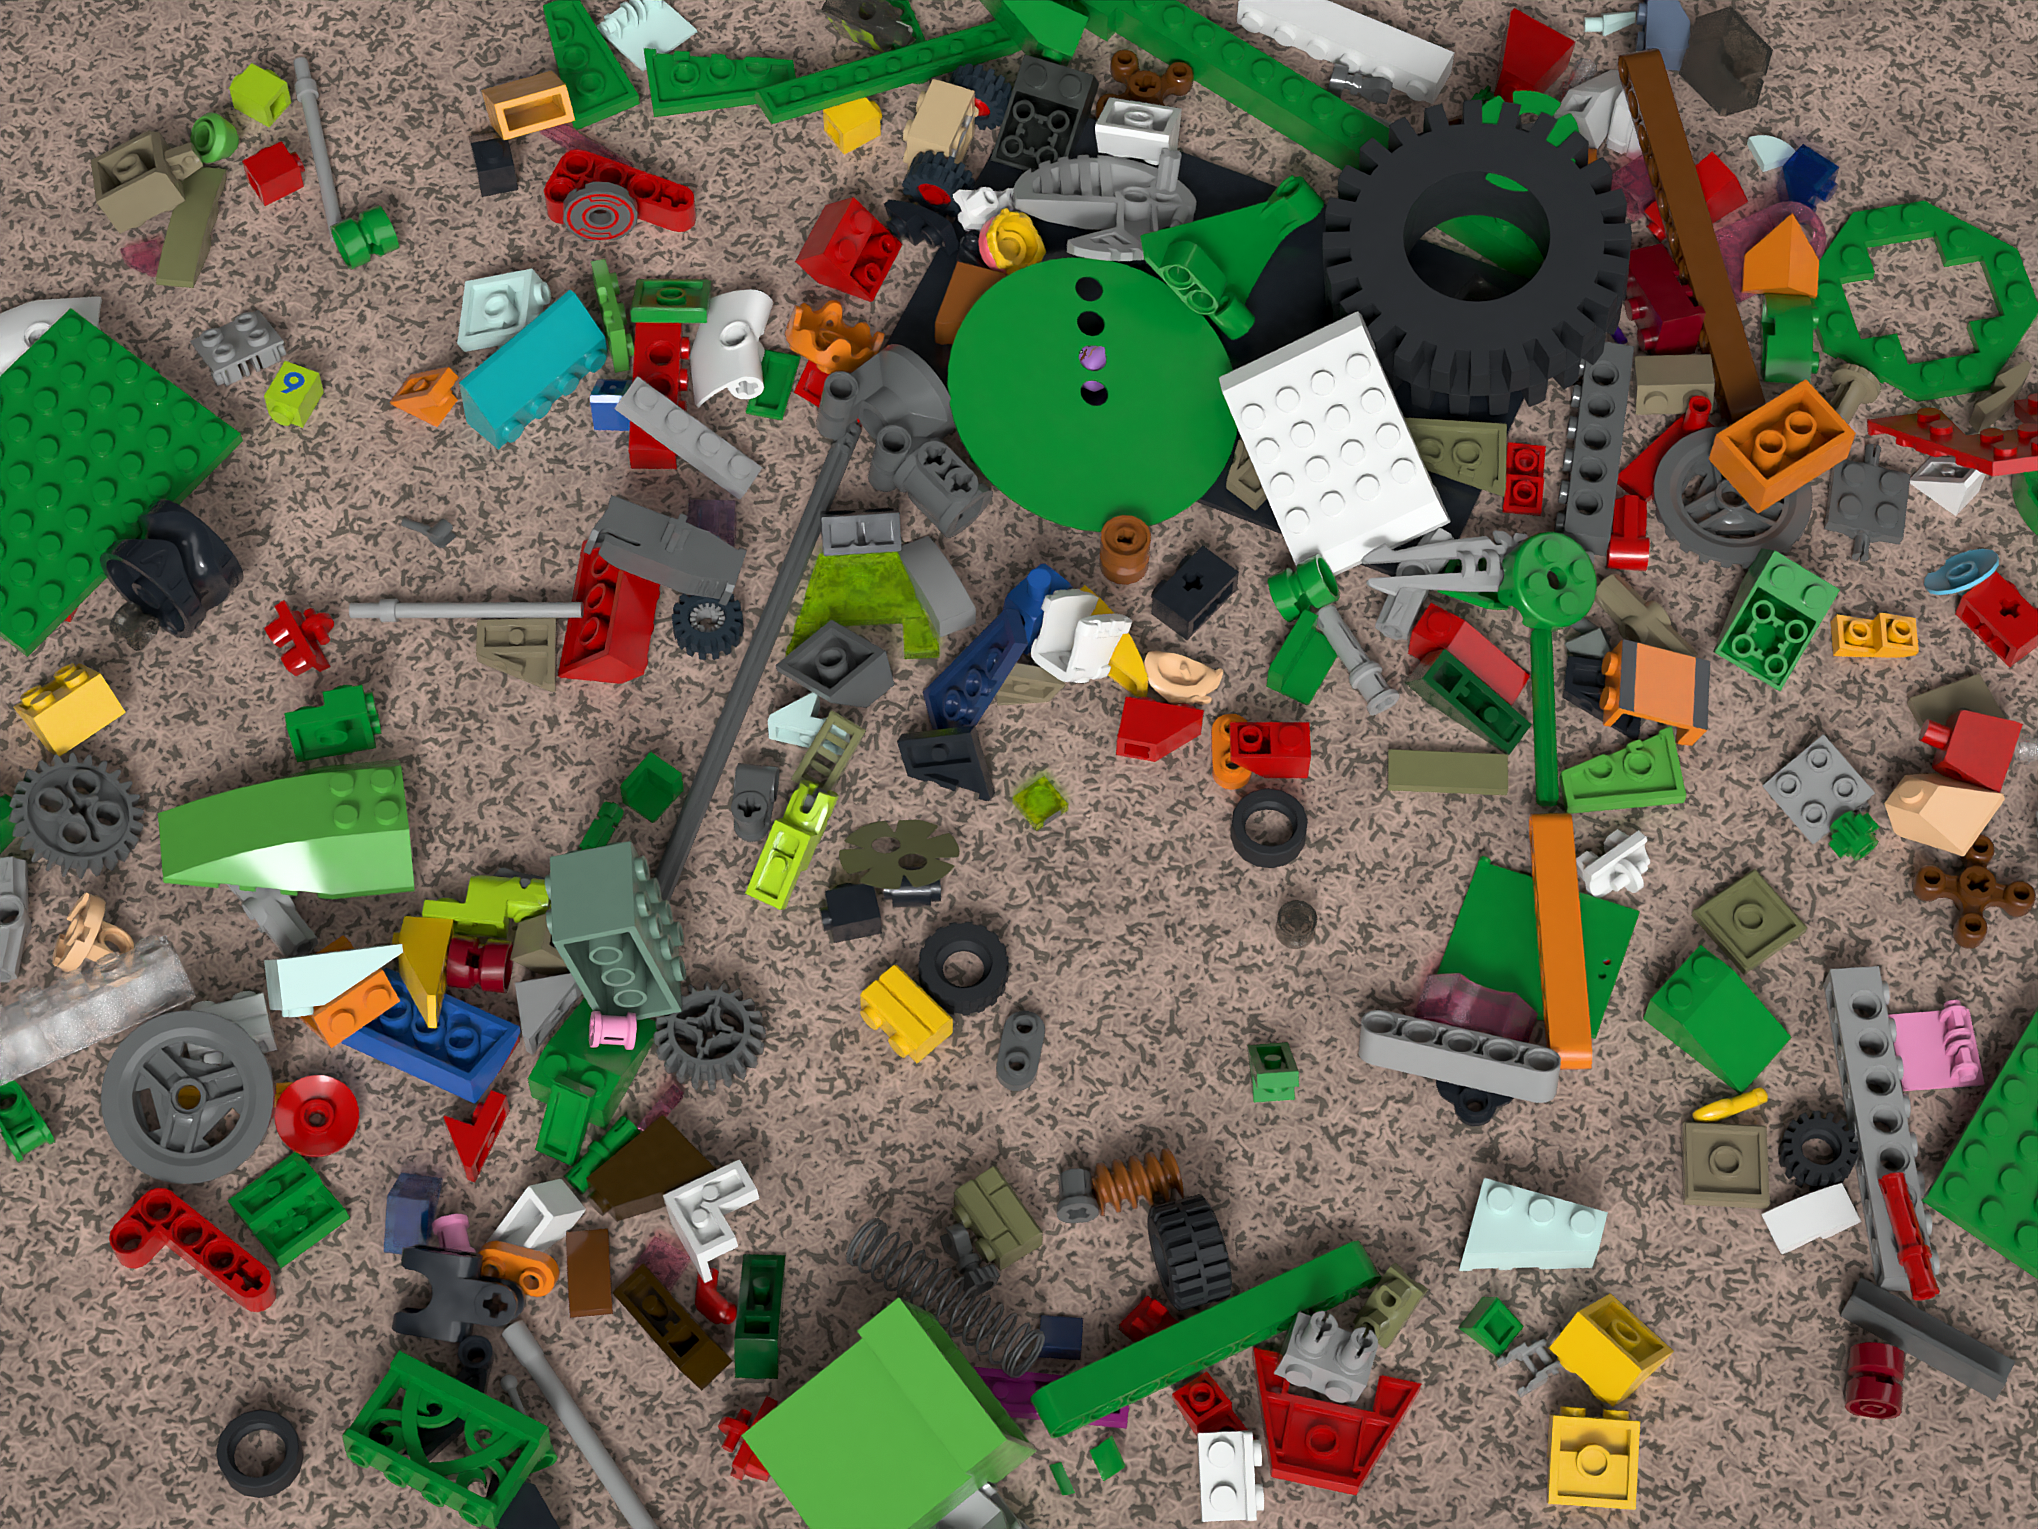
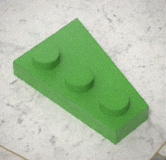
[591,259,634,373]
[1559,726,1686,814]

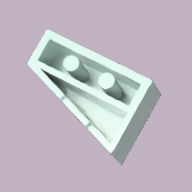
[1459,1178,1608,1271]

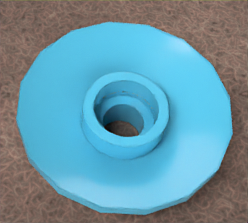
[1924,549,1999,596]

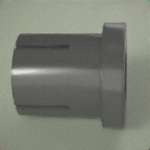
[1056,1168,1099,1223]

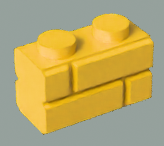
[860,964,953,1063]

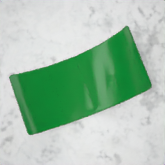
[1049,1435,1125,1495]

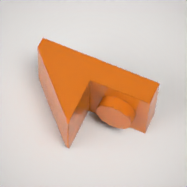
[389,367,459,427]

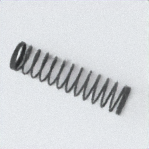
[846,1218,1045,1378]

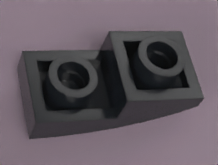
[884,200,959,256]

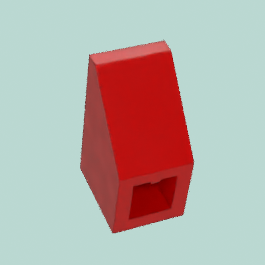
[1116,696,1204,762]
[1229,722,1311,778]

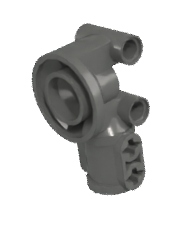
[816,344,993,538]

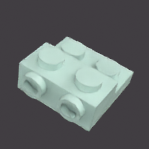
[457,268,551,352]

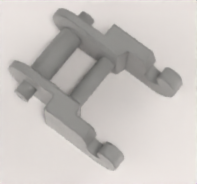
[1496,1339,1561,1398]

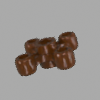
[1095,49,1194,121]
[1912,834,2036,949]

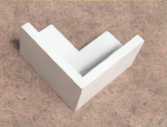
[663,1159,759,1283]

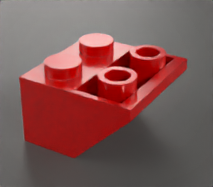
[795,197,903,302]

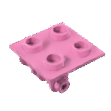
[1888,1000,1985,1091]

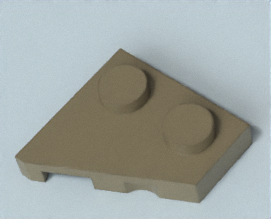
[476,618,557,692]

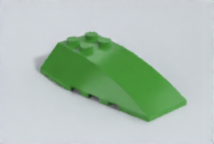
[158,759,415,899]

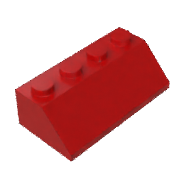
[558,539,660,684]

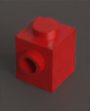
[242,141,305,206]

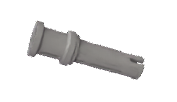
[1316,605,1400,715]

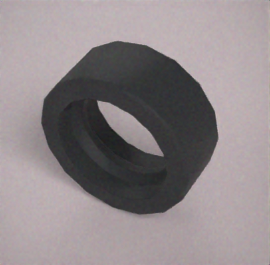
[1230,788,1308,868]
[216,1409,304,1498]

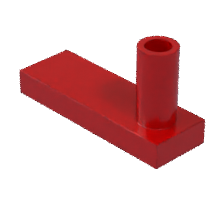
[1617,396,1715,502]

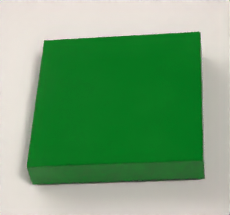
[631,279,712,323]

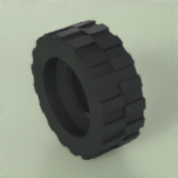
[918,921,1009,1016]

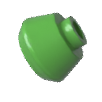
[190,112,239,163]

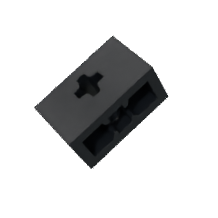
[1151,545,1239,641]

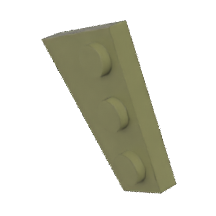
[1404,417,1507,497]

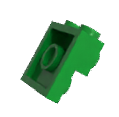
[284,685,382,763]

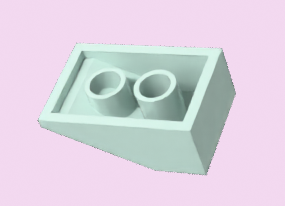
[264,944,403,1017]

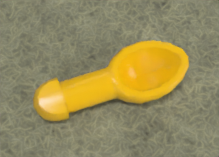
[1692,1087,1768,1123]

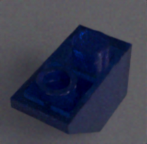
[1776,144,1840,226]

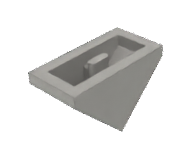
[515,973,582,1055]

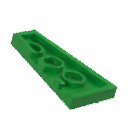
[543,0,640,132]
[643,48,796,118]

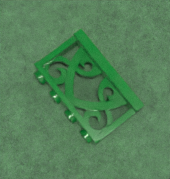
[342,1350,551,1529]

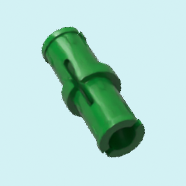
[563,1116,641,1195]

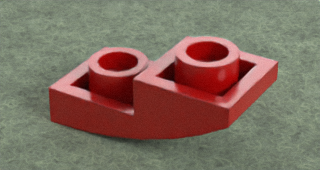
[1502,442,1546,516]
[1172,1371,1256,1440]

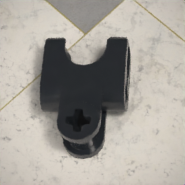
[392,1244,526,1343]

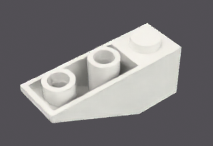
[1554,69,1623,149]

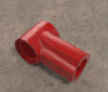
[1606,495,1650,572]

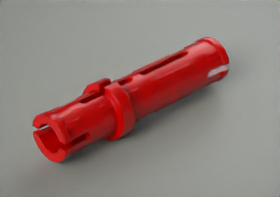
[1878,1172,1940,1301]

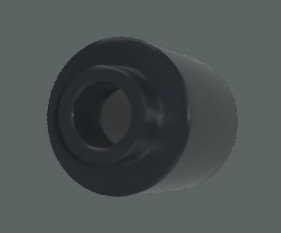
[884,866,941,908]

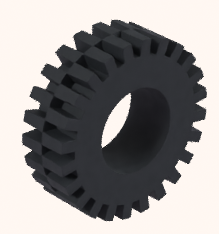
[1322,100,1632,416]

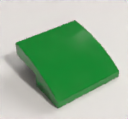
[227,1152,350,1269]

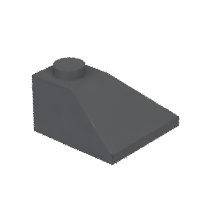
[775,620,894,708]

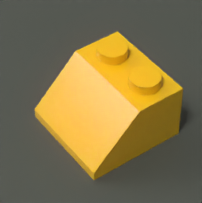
[1549,1293,1674,1407]

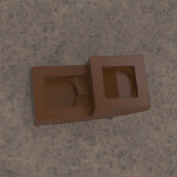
[566,1228,613,1318]

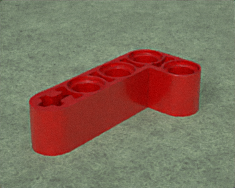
[544,149,697,232]
[109,1188,277,1312]

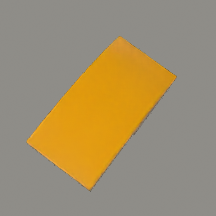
[1830,613,1919,658]

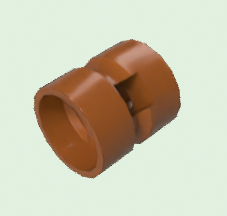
[1099,515,1151,585]

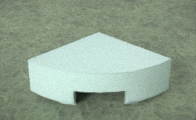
[1747,135,1798,172]

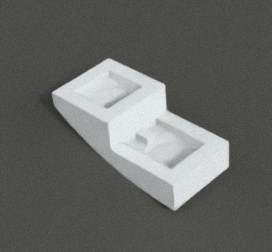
[1761,1183,1862,1254]

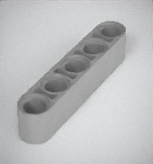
[1358,1010,1561,1103]

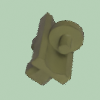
[1353,1262,1429,1349]

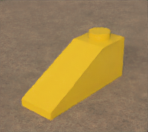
[392,916,454,1028]

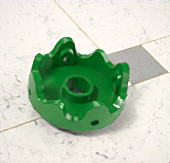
[1498,532,1597,632]

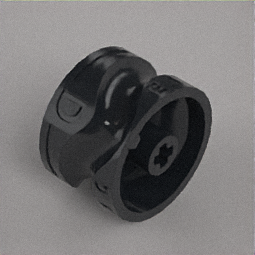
[100,498,244,638]

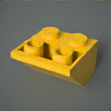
[13,663,126,757]

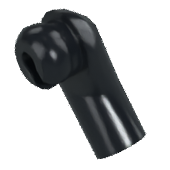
[956,230,991,270]

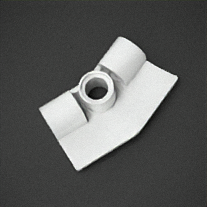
[690,289,773,408]
[0,296,102,376]

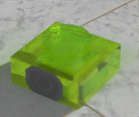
[1012,776,1069,831]

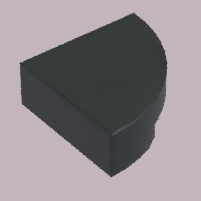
[1564,626,1613,661]

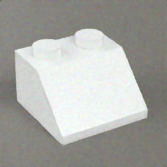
[1095,97,1182,165]

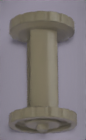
[1829,364,1881,424]

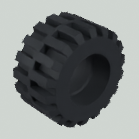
[1147,1194,1232,1311]

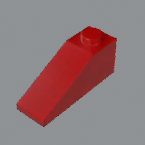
[1408,603,1530,707]

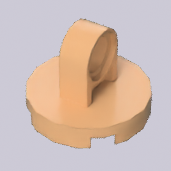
[52,893,134,973]

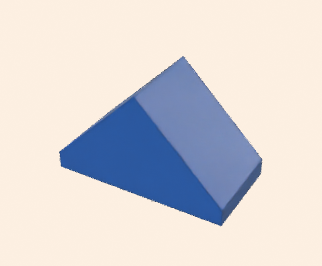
[590,379,632,431]

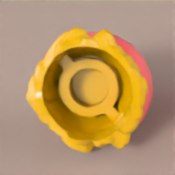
[978,208,1046,275]

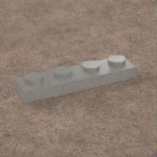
[614,376,762,500]

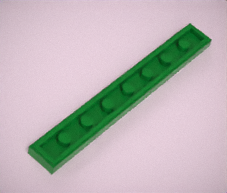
[754,20,1021,125]

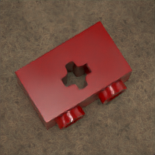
[1955,571,2038,668]

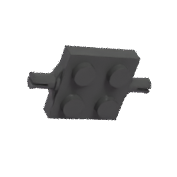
[1824,444,1911,562]

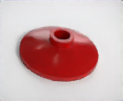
[274,1075,359,1157]

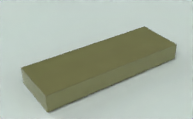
[1387,749,1508,795]

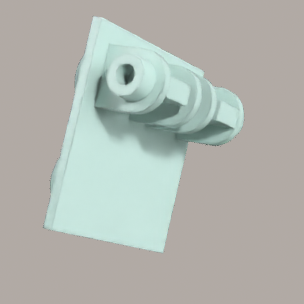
[596,0,697,72]

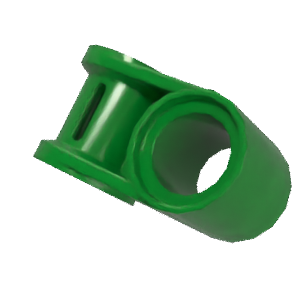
[0,1078,56,1163]

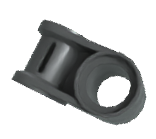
[731,763,779,842]

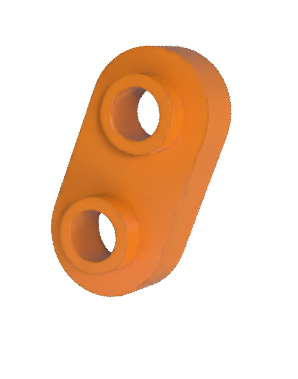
[1211,714,1252,790]
[478,1241,560,1297]

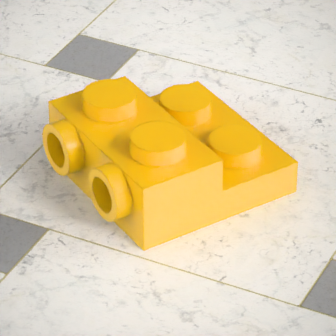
[1546,1406,1640,1510]

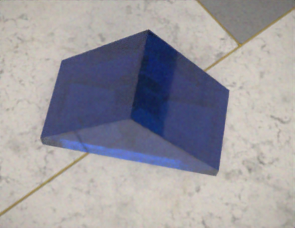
[384,1173,443,1255]

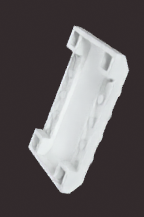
[1219,311,1451,576]

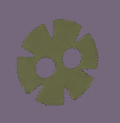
[839,819,960,889]

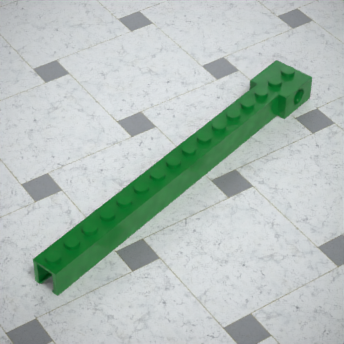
[1051,0,1544,279]

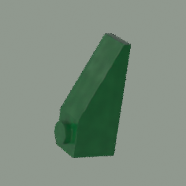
[1405,649,1532,755]
[734,1254,786,1379]

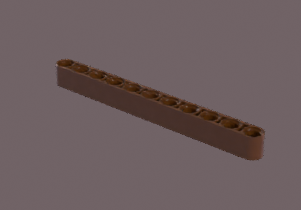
[1618,48,1766,426]

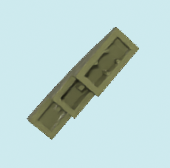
[156,167,227,288]

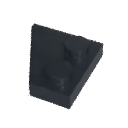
[1562,656,1641,740]
[897,725,995,801]

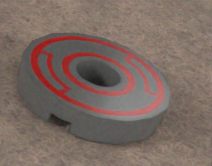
[563,182,637,241]

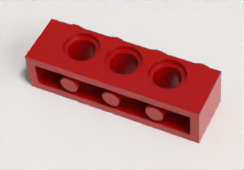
[628,322,690,469]

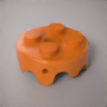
[785,300,885,374]

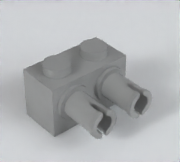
[1274,1311,1378,1406]

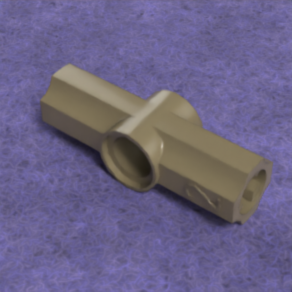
[1594,574,1698,657]

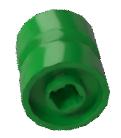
[330,204,399,270]
[1268,554,1340,622]

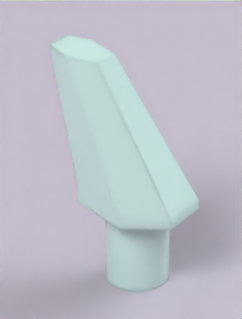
[1583,11,1636,36]

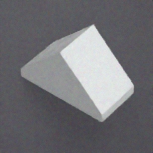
[1910,457,1986,516]

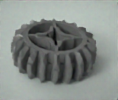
[654,981,766,1092]

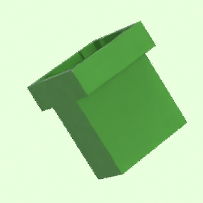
[741,1297,1037,1529]

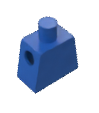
[1003,563,1073,655]

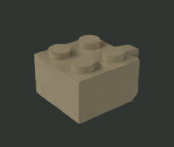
[90,130,203,234]

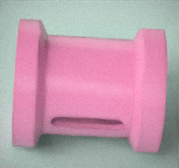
[589,1011,637,1050]
[432,1214,476,1253]

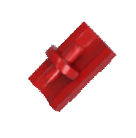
[264,600,334,676]
[718,1396,778,1482]

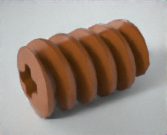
[1092,1148,1184,1216]

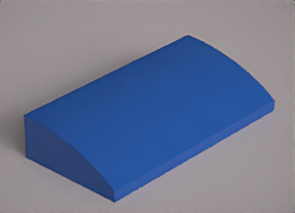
[341,967,521,1104]

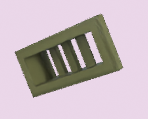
[791,710,866,792]

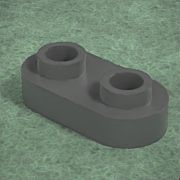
[996,1011,1045,1091]

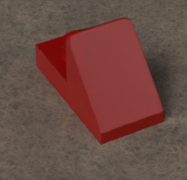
[443,1090,510,1183]

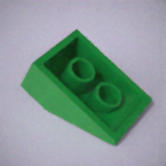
[979,0,1089,67]
[1643,945,1792,1095]
[527,998,659,1130]

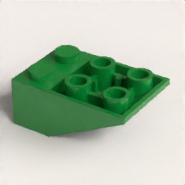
[1713,548,1840,692]

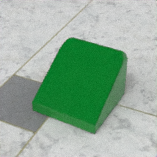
[1458,1297,1524,1358]

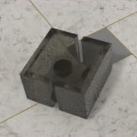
[1679,6,1773,117]

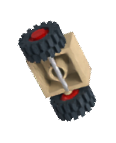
[902,64,1012,218]

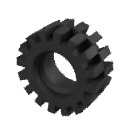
[1778,1111,1859,1192]

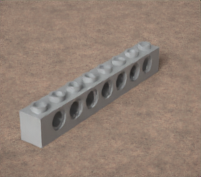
[1823,966,1940,1292]

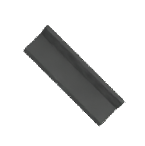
[1840,1277,2016,1401]

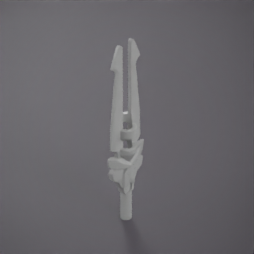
[1361,530,1594,596]

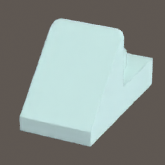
[768,692,850,756]

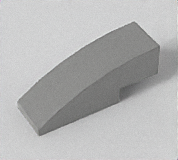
[893,536,976,637]

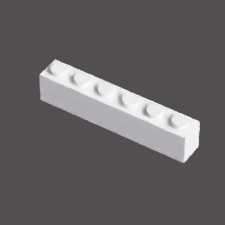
[1237,0,1454,104]

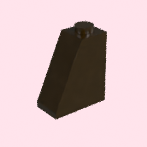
[586,1115,717,1222]

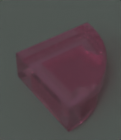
[120,239,161,277]
[637,1084,684,1132]

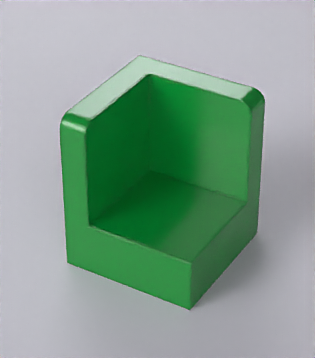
[620,752,684,823]

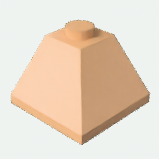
[1884,773,2005,856]

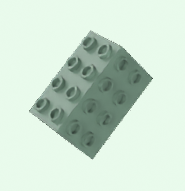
[545,841,686,1020]

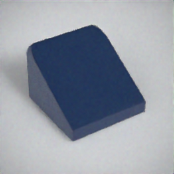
[1038,1315,1083,1360]

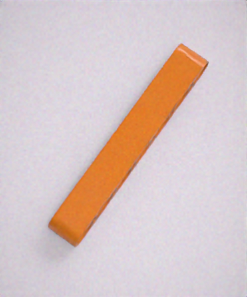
[1529,813,1592,1070]

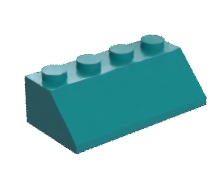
[459,290,608,450]

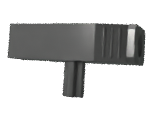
[583,495,747,606]

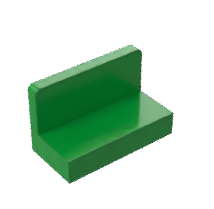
[1266,609,1338,705]

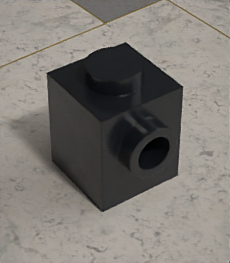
[819,883,882,943]

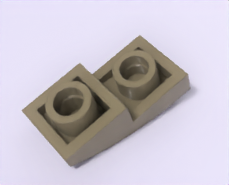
[1969,360,2032,433]

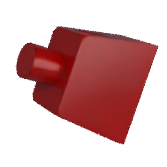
[1918,710,2023,793]

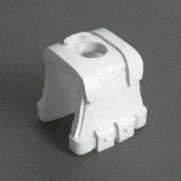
[1031,589,1132,683]

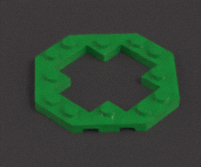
[1810,201,2038,402]

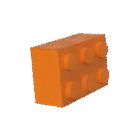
[1709,379,1856,514]

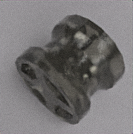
[109,601,160,651]
[1275,900,1318,949]

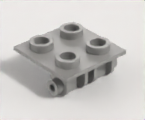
[190,310,286,387]
[1762,734,1875,844]

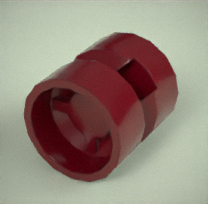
[446,934,514,994]
[1845,1342,1906,1420]

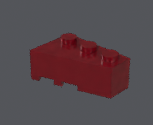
[1625,243,1706,356]

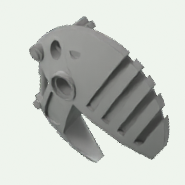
[1013,148,1196,261]

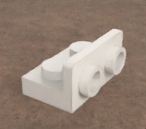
[1197,1430,1264,1522]

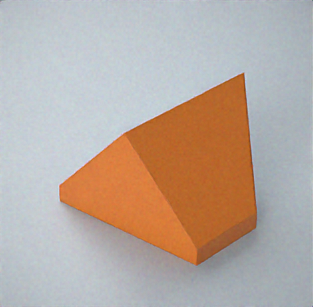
[1741,213,1819,298]

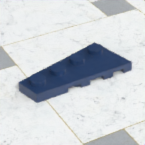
[922,608,1028,730]

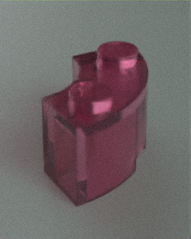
[1413,973,1538,1043]

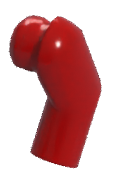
[695,1267,737,1325]

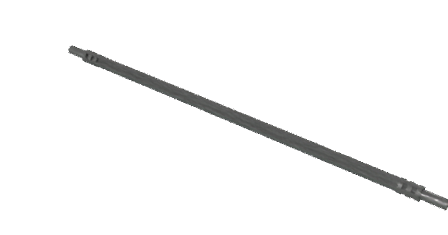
[653,419,862,902]

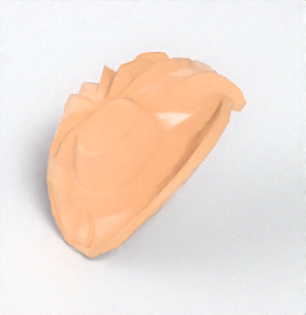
[1144,650,1223,705]

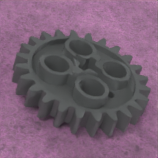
[9,753,144,879]

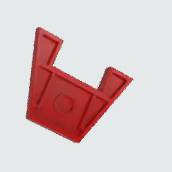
[1252,1347,1422,1496]

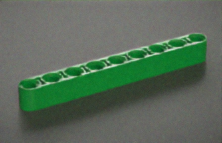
[1030,1240,1382,1438]

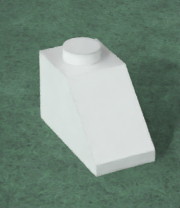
[486,1179,586,1252]

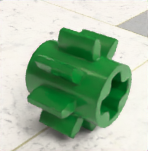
[1828,811,1880,861]

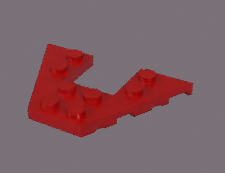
[1867,393,2038,476]

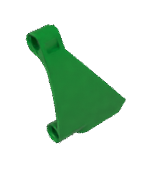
[1140,175,1324,340]

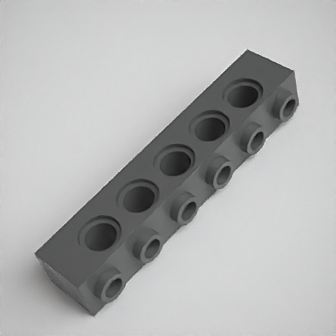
[1554,342,1634,556]

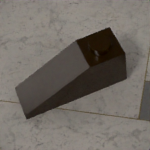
[612,1263,733,1391]

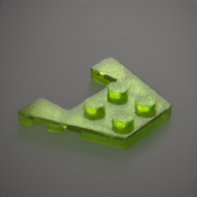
[786,552,940,659]

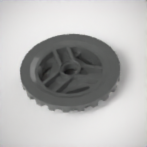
[1652,426,1813,569]
[101,1010,276,1184]

